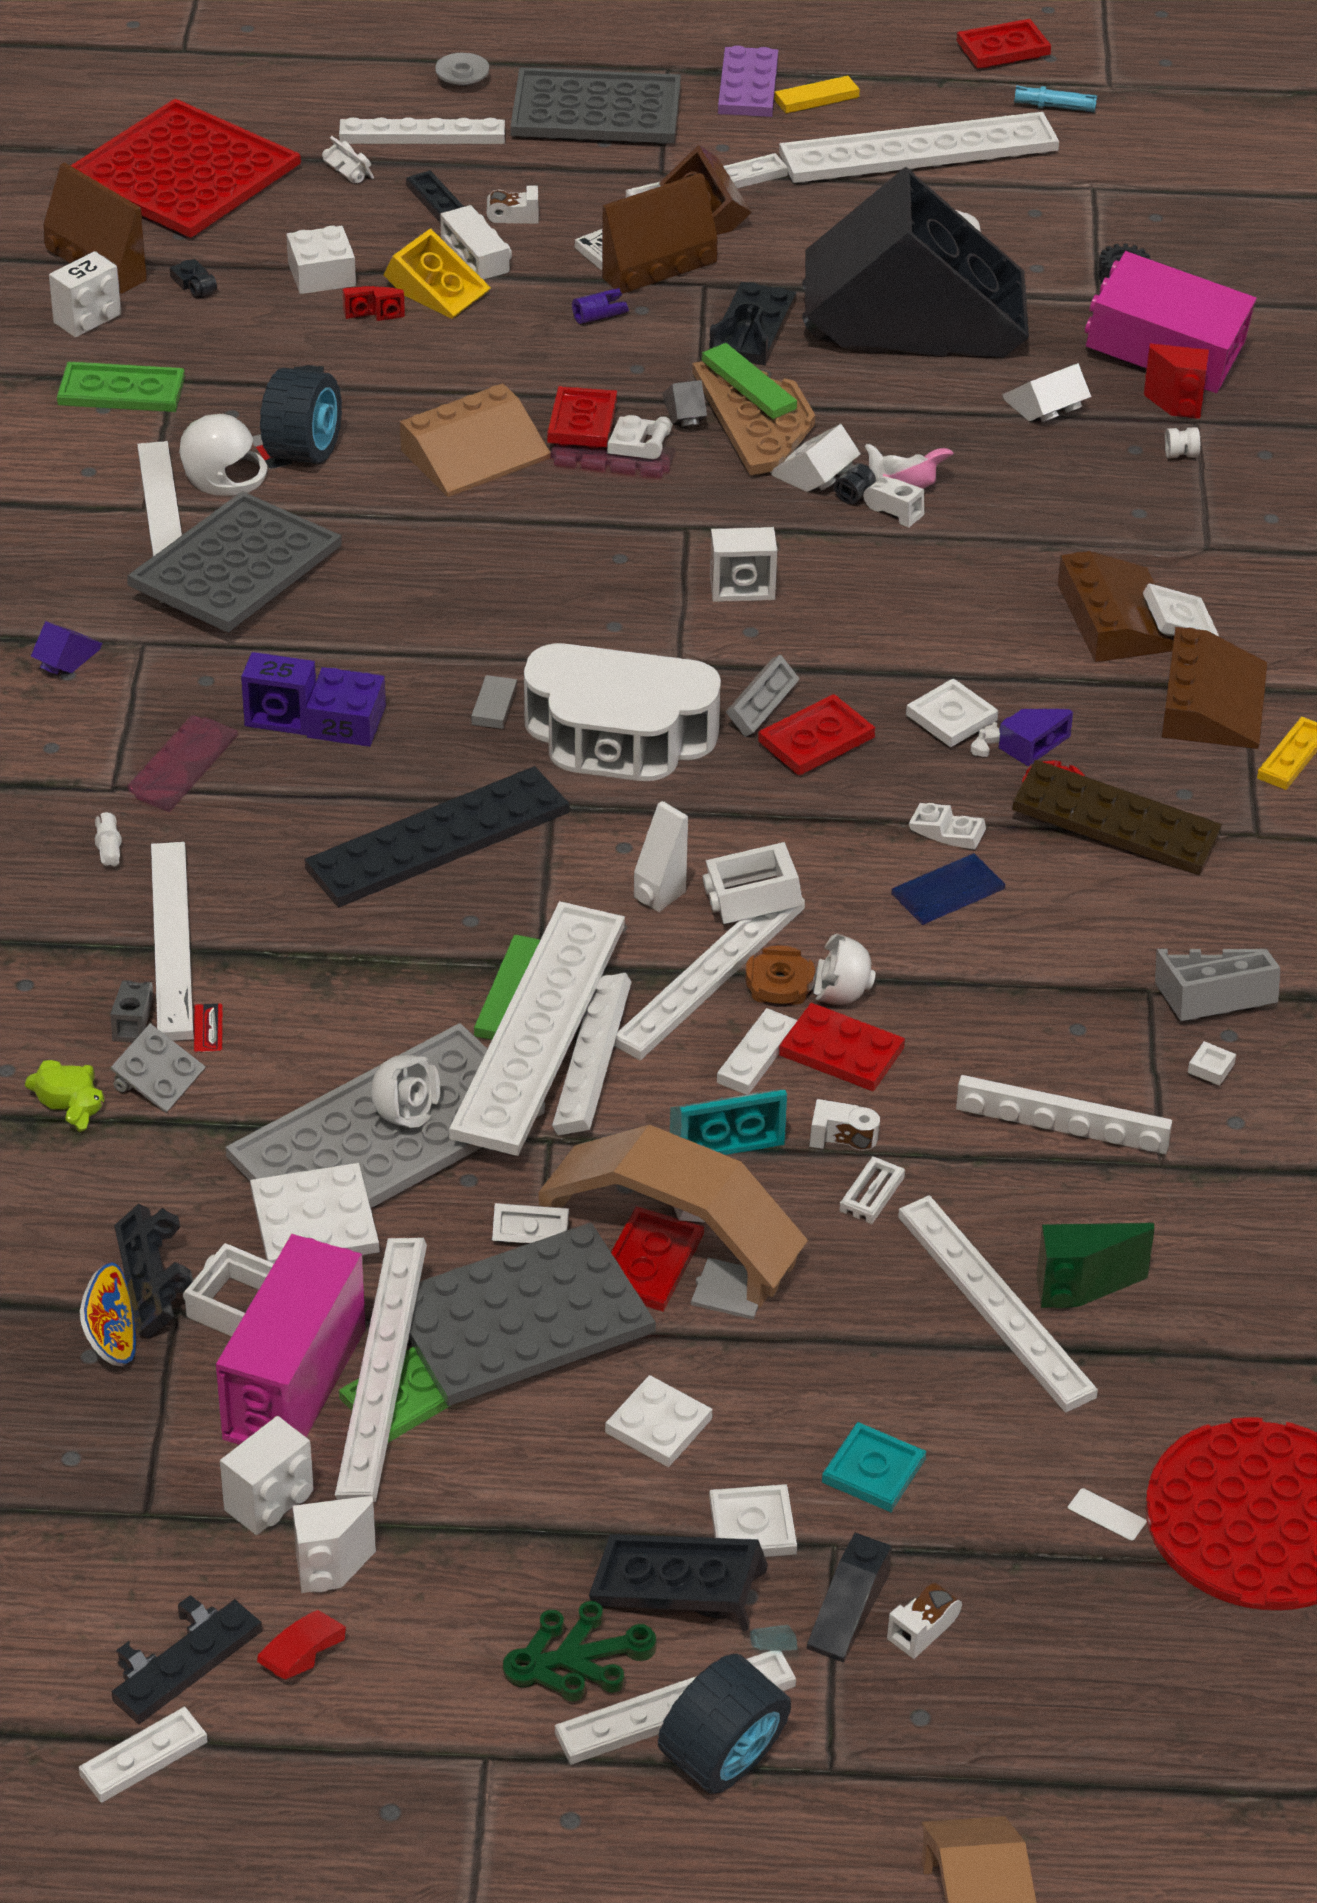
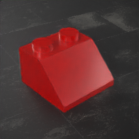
[1144,343,1209,419]

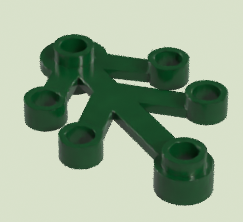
[503,1601,656,1701]

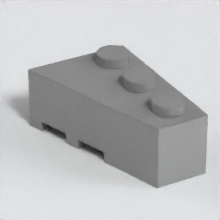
[1155,949,1280,1021]

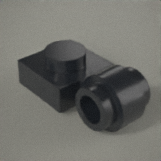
[169,259,217,298]

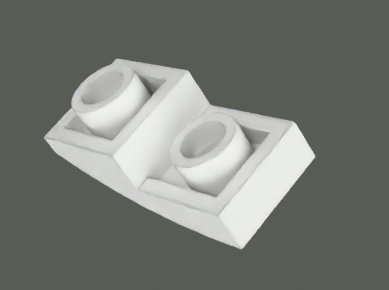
[909,803,986,849]

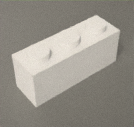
[440,205,512,280]

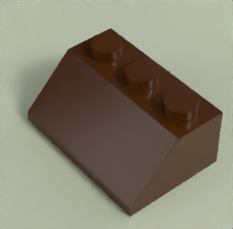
[659,145,752,235]

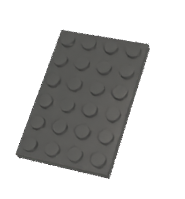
[510,67,681,144]
[127,491,342,633]
[408,1222,656,1406]

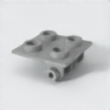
[110,1023,205,1113]

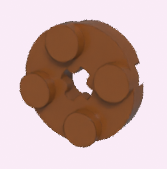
[745,945,815,1005]

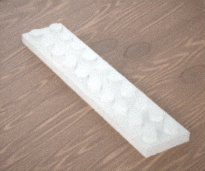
[779,112,1059,183]
[449,901,625,1156]

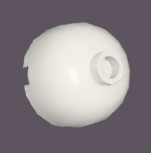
[813,933,875,1005]
[371,1055,440,1128]

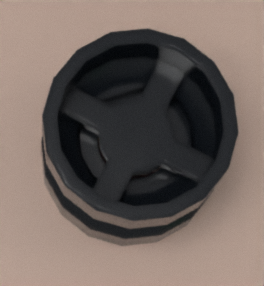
[834,463,876,504]

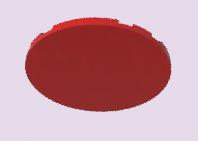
[1145,1417,1317,1610]

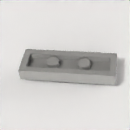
[726,654,799,737]

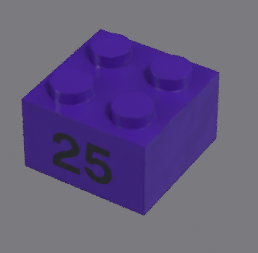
[241,652,316,735]
[306,667,386,747]

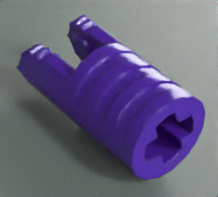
[572,288,629,324]

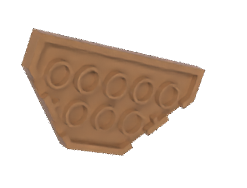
[692,361,816,475]

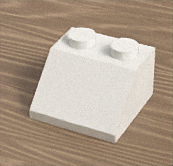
[1002,363,1091,422]
[770,424,860,492]
[293,1496,376,1593]

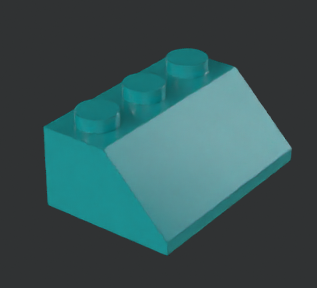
[670,1090,787,1155]

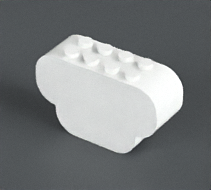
[524,643,721,781]

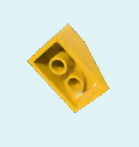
[383,228,491,319]

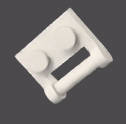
[607,415,673,459]

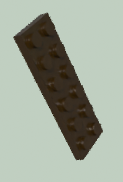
[1012,759,1222,876]

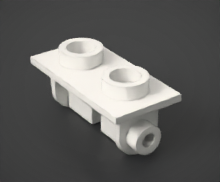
[322,136,374,183]

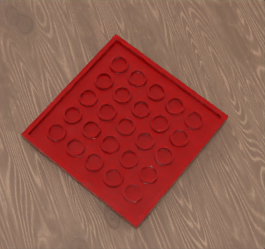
[71,98,301,238]

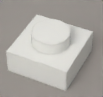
[1188,1041,1236,1086]

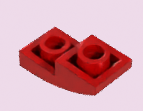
[342,286,405,321]
[257,1610,346,1680]

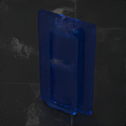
[891,853,1006,925]

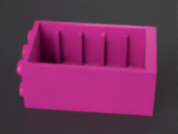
[1084,251,1257,394]
[216,1233,366,1445]

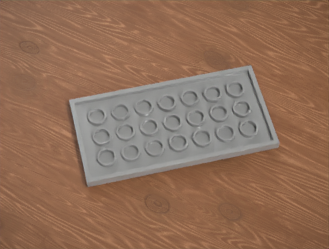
[226,1023,545,1209]

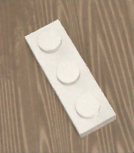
[717,1008,797,1094]

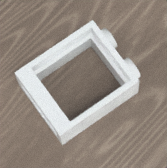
[702,842,803,924]
[183,1243,274,1336]

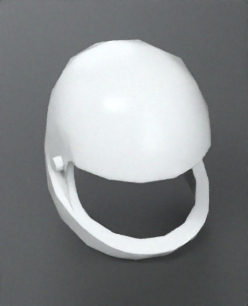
[179,414,268,496]

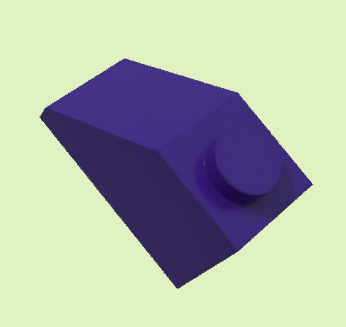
[31,621,103,675]
[999,709,1073,766]

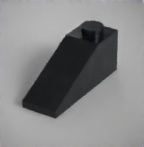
[807,1532,892,1663]

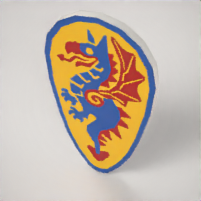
[80,1262,136,1366]

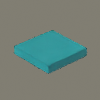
[822,1422,926,1512]

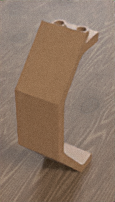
[539,1125,808,1308]
[921,1816,1037,1903]

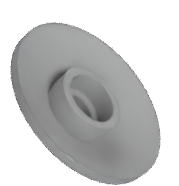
[435,53,489,85]

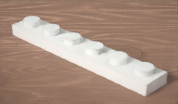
[339,118,505,144]
[552,972,631,1136]
[956,1075,1172,1154]

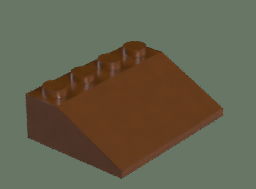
[43,162,147,294]
[602,173,718,294]
[1057,551,1174,662]
[1161,627,1267,749]

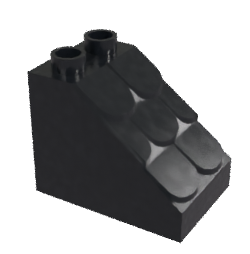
[802,167,1029,358]

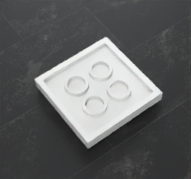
[250,1163,379,1263]

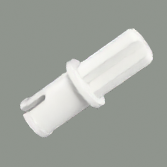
[95,812,122,867]

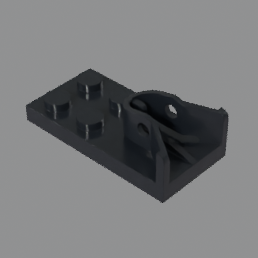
[709,282,797,366]
[589,1534,768,1632]

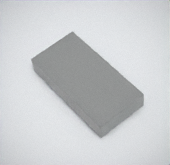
[471,675,517,729]

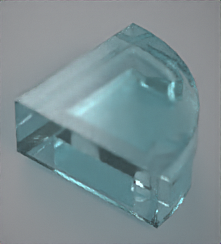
[750,1625,797,1651]

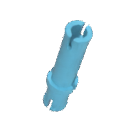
[1014,85,1097,113]

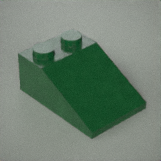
[1036,1223,1155,1308]

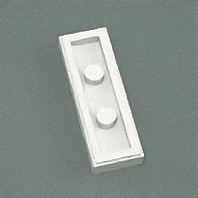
[79,1706,207,1803]

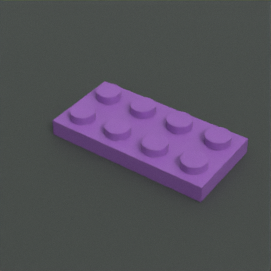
[718,46,778,117]

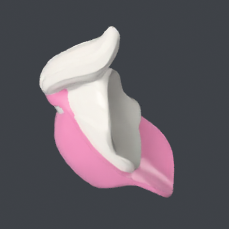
[865,444,953,489]

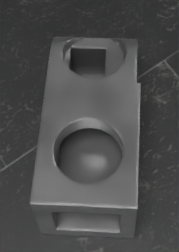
[110,980,153,1043]

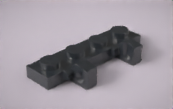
[114,1203,193,1339]
[111,1595,262,1725]

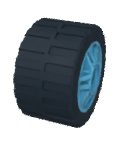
[260,367,342,464]
[658,1653,791,1794]

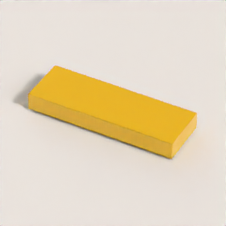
[774,76,860,114]
[1257,716,1317,790]

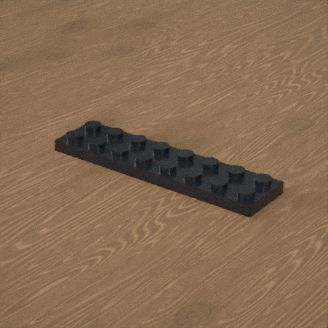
[304,766,569,908]

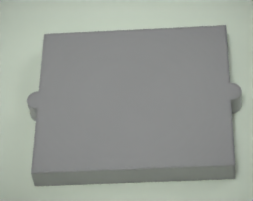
[691,1258,758,1320]

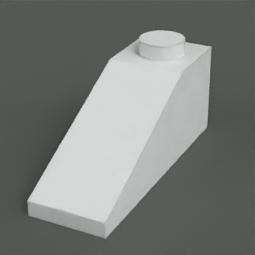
[634,801,688,912]

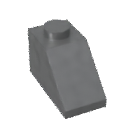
[662,380,707,427]

